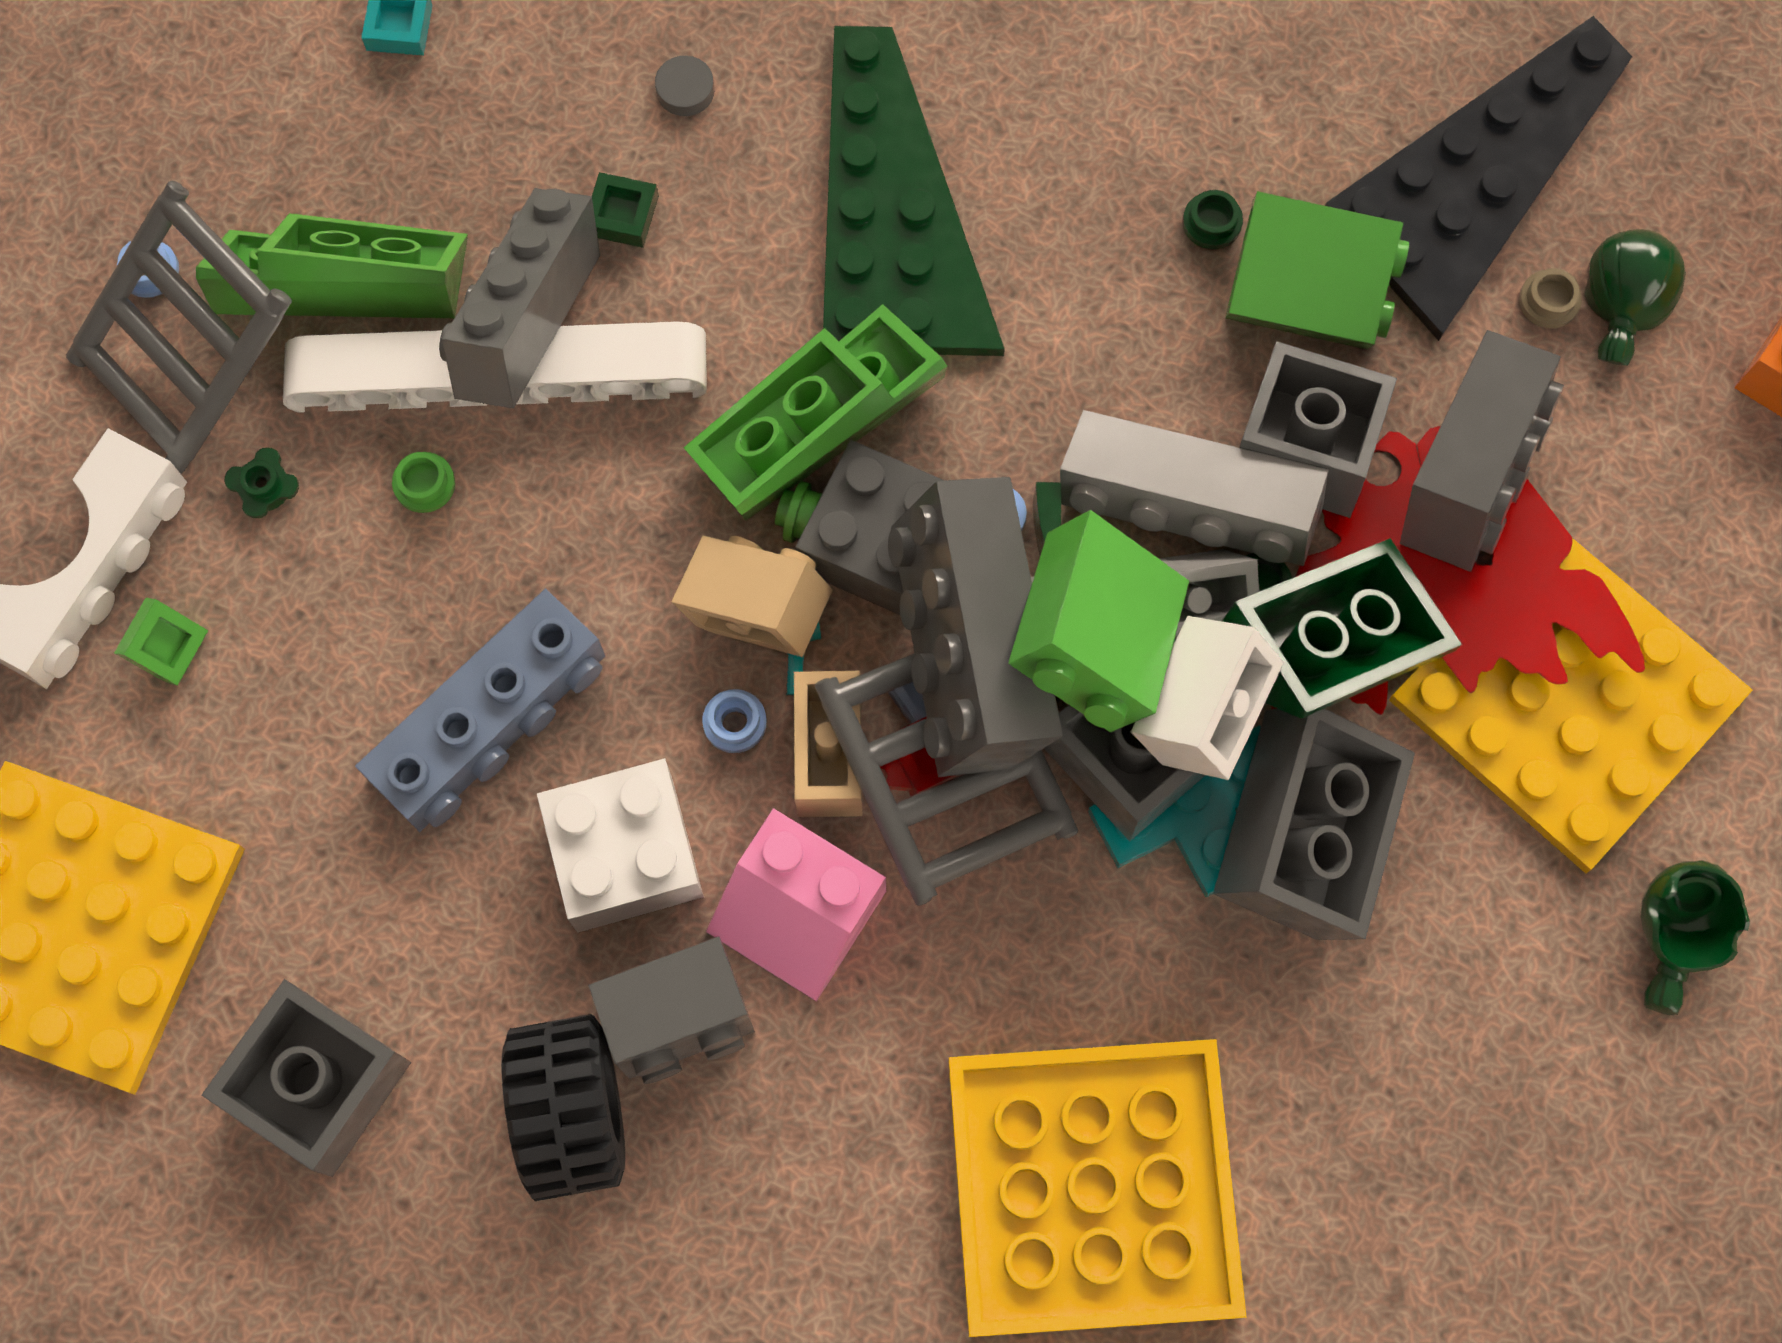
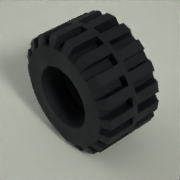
[501,1014,626,1201]

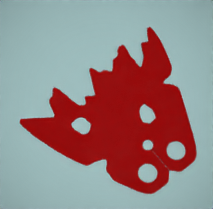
[1271,426,1645,715]

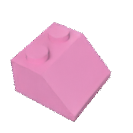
[706,808,886,1002]

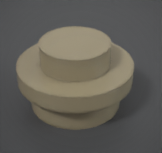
[1519,268,1582,329]

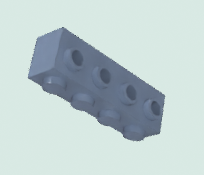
[355,588,605,832]

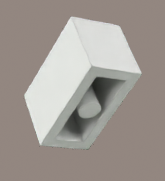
[1131,616,1284,780]

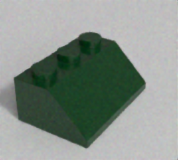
[1221,538,1462,719]

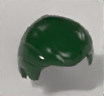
[1585,229,1686,366]
[1640,860,1750,1015]

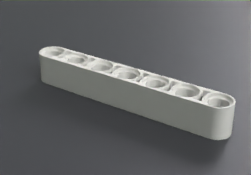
[283,322,707,413]

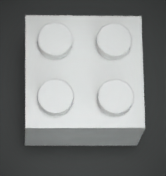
[537,758,704,932]

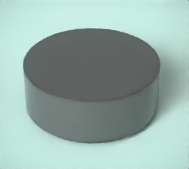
[655,56,715,116]

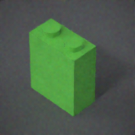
[1225,191,1409,350]
[1008,510,1189,732]

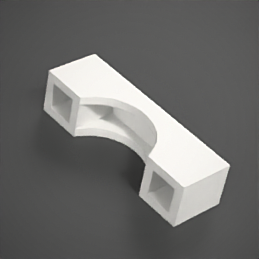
[0,428,187,689]

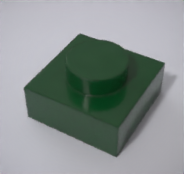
[592,172,659,248]

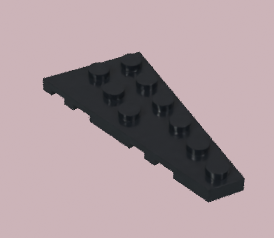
[1325,16,1633,341]

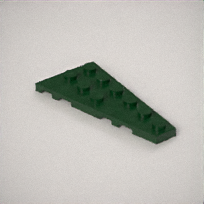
[823,26,1005,356]

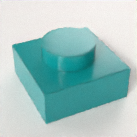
[361,0,433,56]

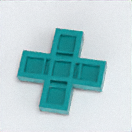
[1088,725,1261,898]

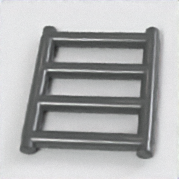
[66,181,292,474]
[815,653,1078,906]

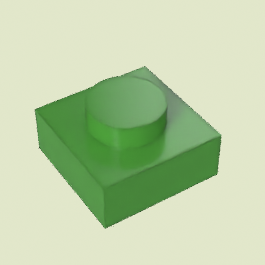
[114,598,208,686]

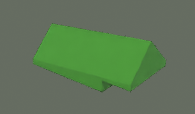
[196,213,468,319]
[684,304,947,521]

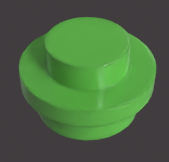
[392,452,456,513]
[775,481,822,543]

